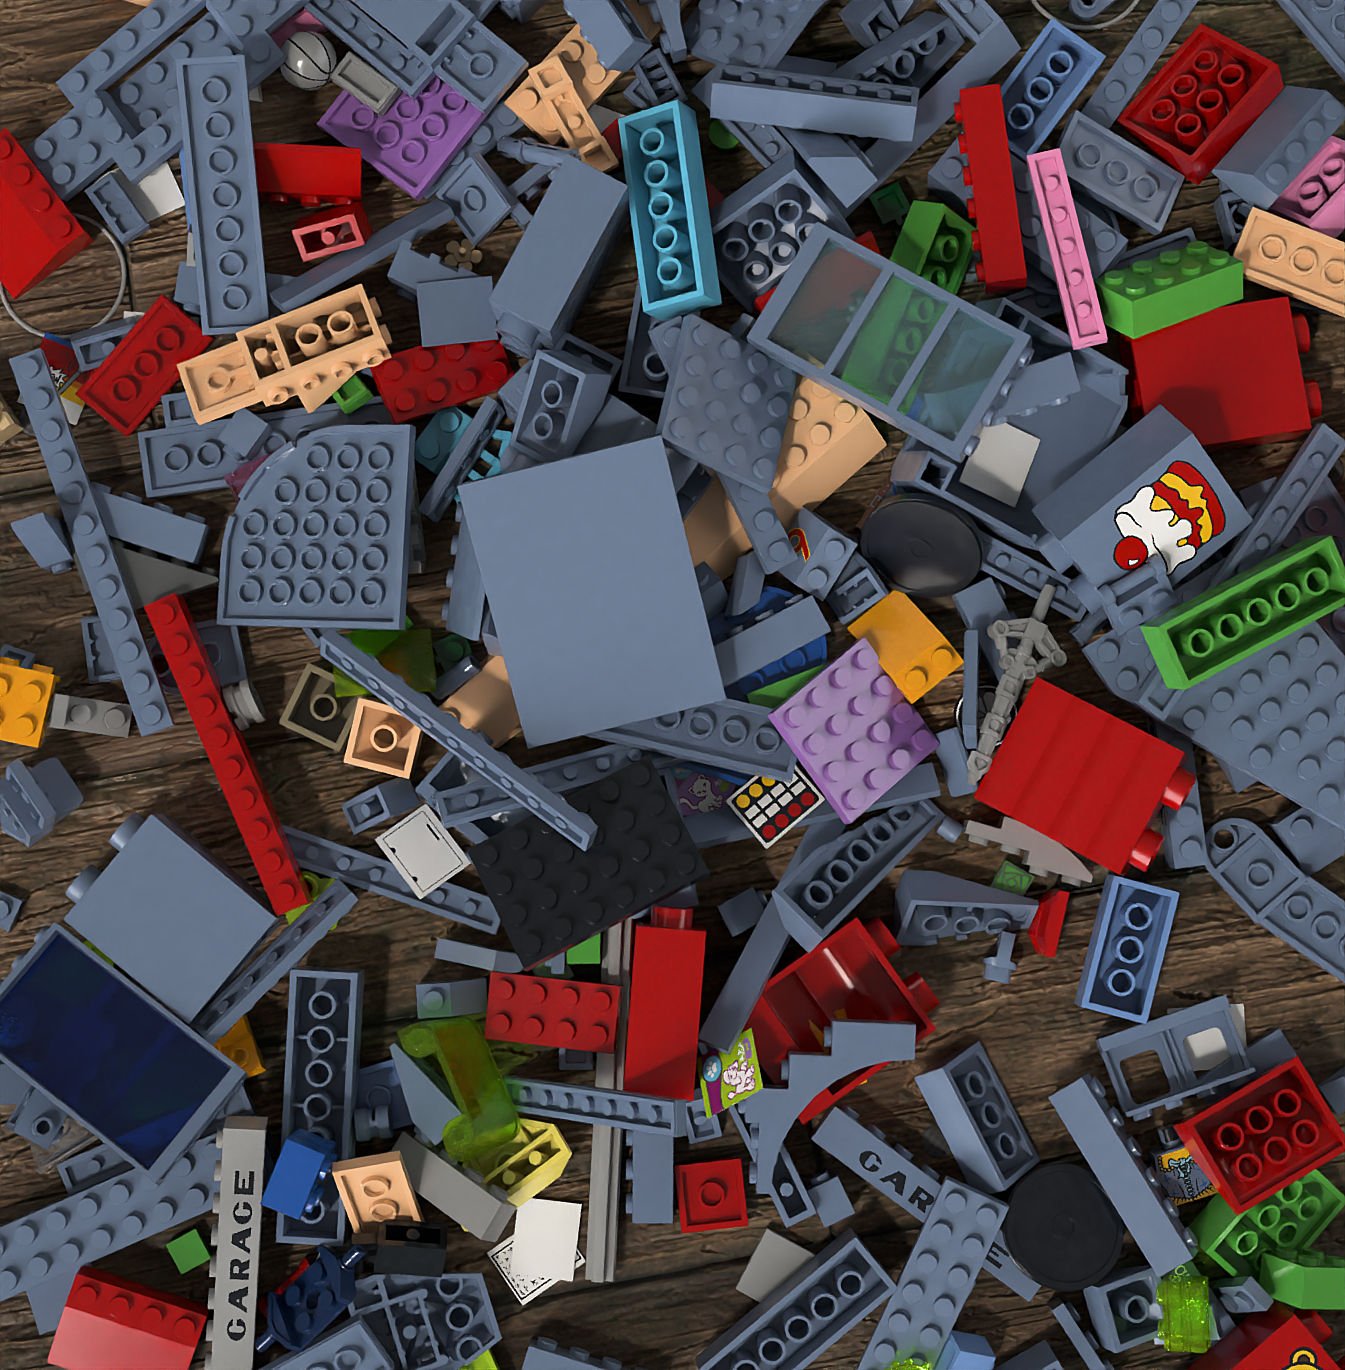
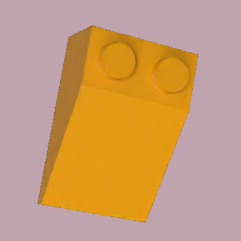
[847,589,964,704]

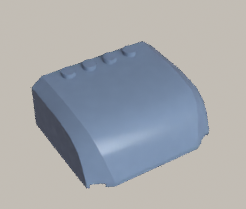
[890,297,1128,551]

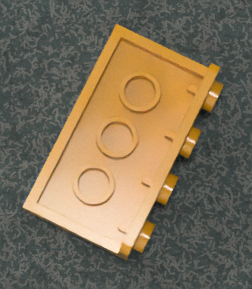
[0,656,61,748]

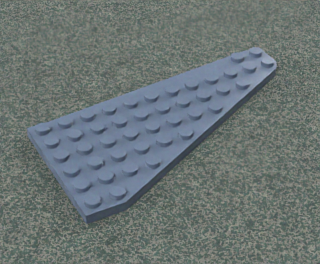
[1082,556,1345,831]

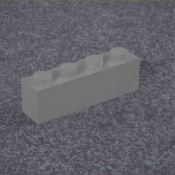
[391,1131,517,1242]

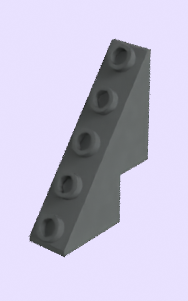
[65,532,220,613]

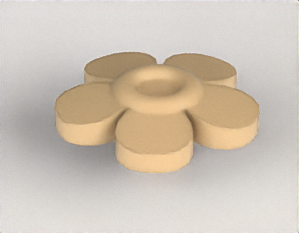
[445,238,482,272]

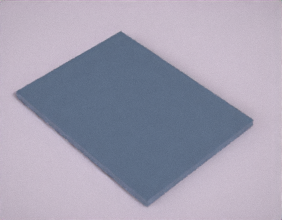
[457,434,726,749]

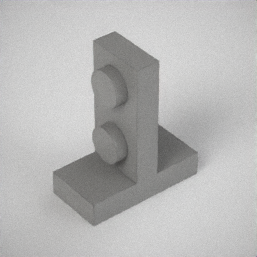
[46,693,132,738]

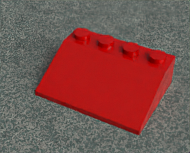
[1116,23,1284,185]
[0,127,94,300]
[1173,1056,1345,1215]
[47,1265,210,1370]

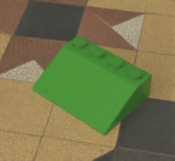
[1188,1169,1345,1284]

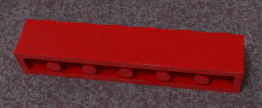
[953,83,1027,293]

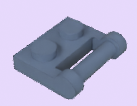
[1096,554,1178,636]

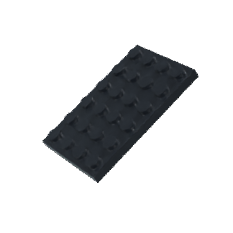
[467,755,711,971]

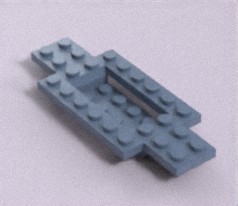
[24,0,310,202]
[302,0,529,116]

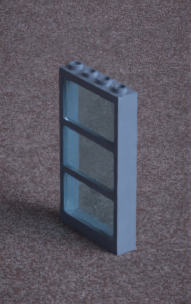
[746,222,1034,463]

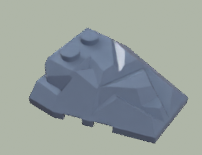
[348,1272,502,1370]

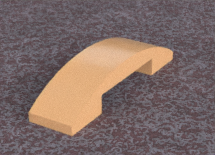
[528,55,619,173]

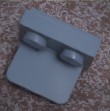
[0,757,83,848]

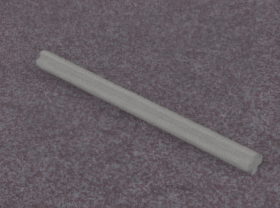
[585,917,634,1283]

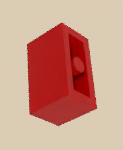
[291,201,372,262]

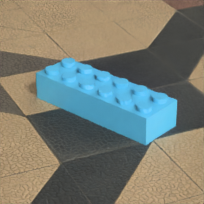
[618,99,722,321]

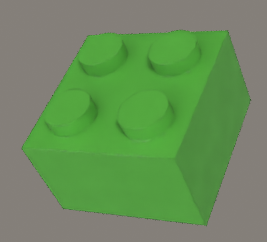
[1259,1247,1345,1310]

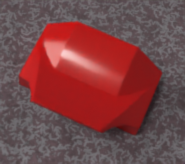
[1027,888,1070,958]

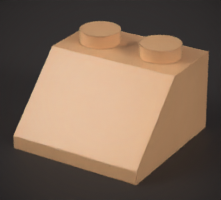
[344,697,424,779]

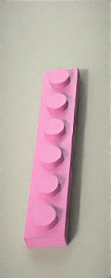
[1026,148,1108,350]

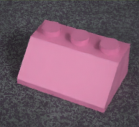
[1267,136,1345,239]

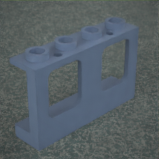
[1095,995,1256,1121]

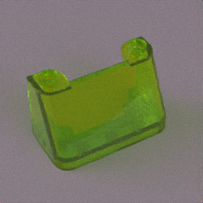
[397,1016,521,1163]

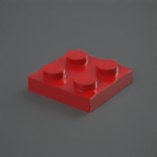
[674,1156,749,1233]

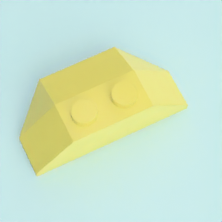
[461,1118,572,1232]

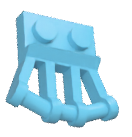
[414,406,512,504]

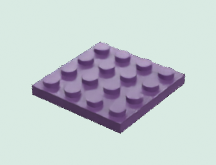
[316,32,501,201]
[767,637,940,824]

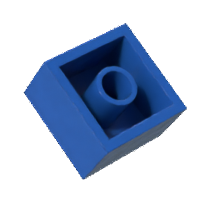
[260,1128,338,1220]

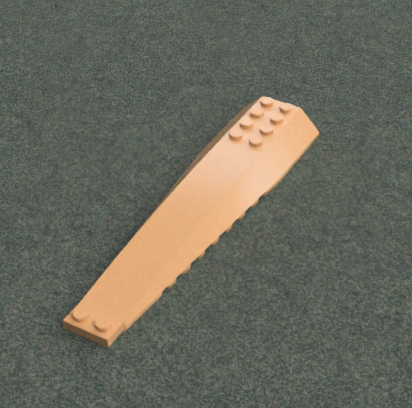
[438,347,887,748]

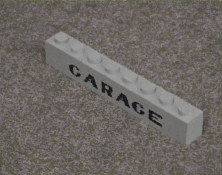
[204,1115,268,1370]

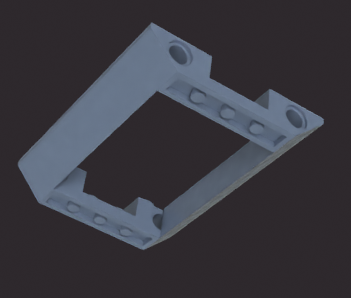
[691,0,1021,219]

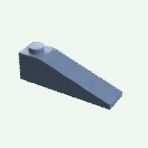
[893,870,1039,946]

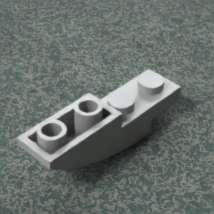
[961,816,1093,887]

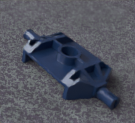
[254,1243,366,1352]

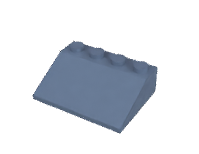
[709,150,856,313]
[442,502,487,641]

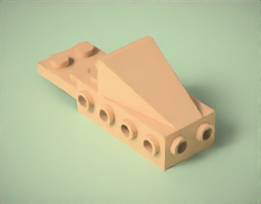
[176,283,393,425]

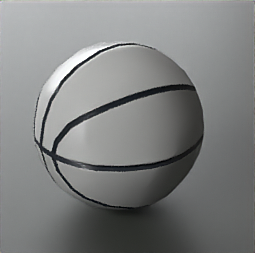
[280,31,338,91]

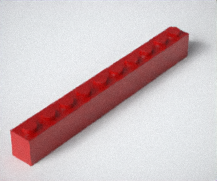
[144,593,314,916]

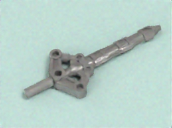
[967,584,1067,786]

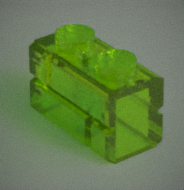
[1156,1275,1211,1353]

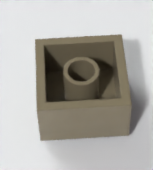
[279,663,373,753]

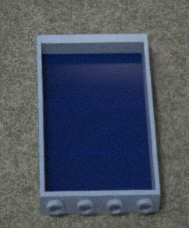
[0,921,248,1186]

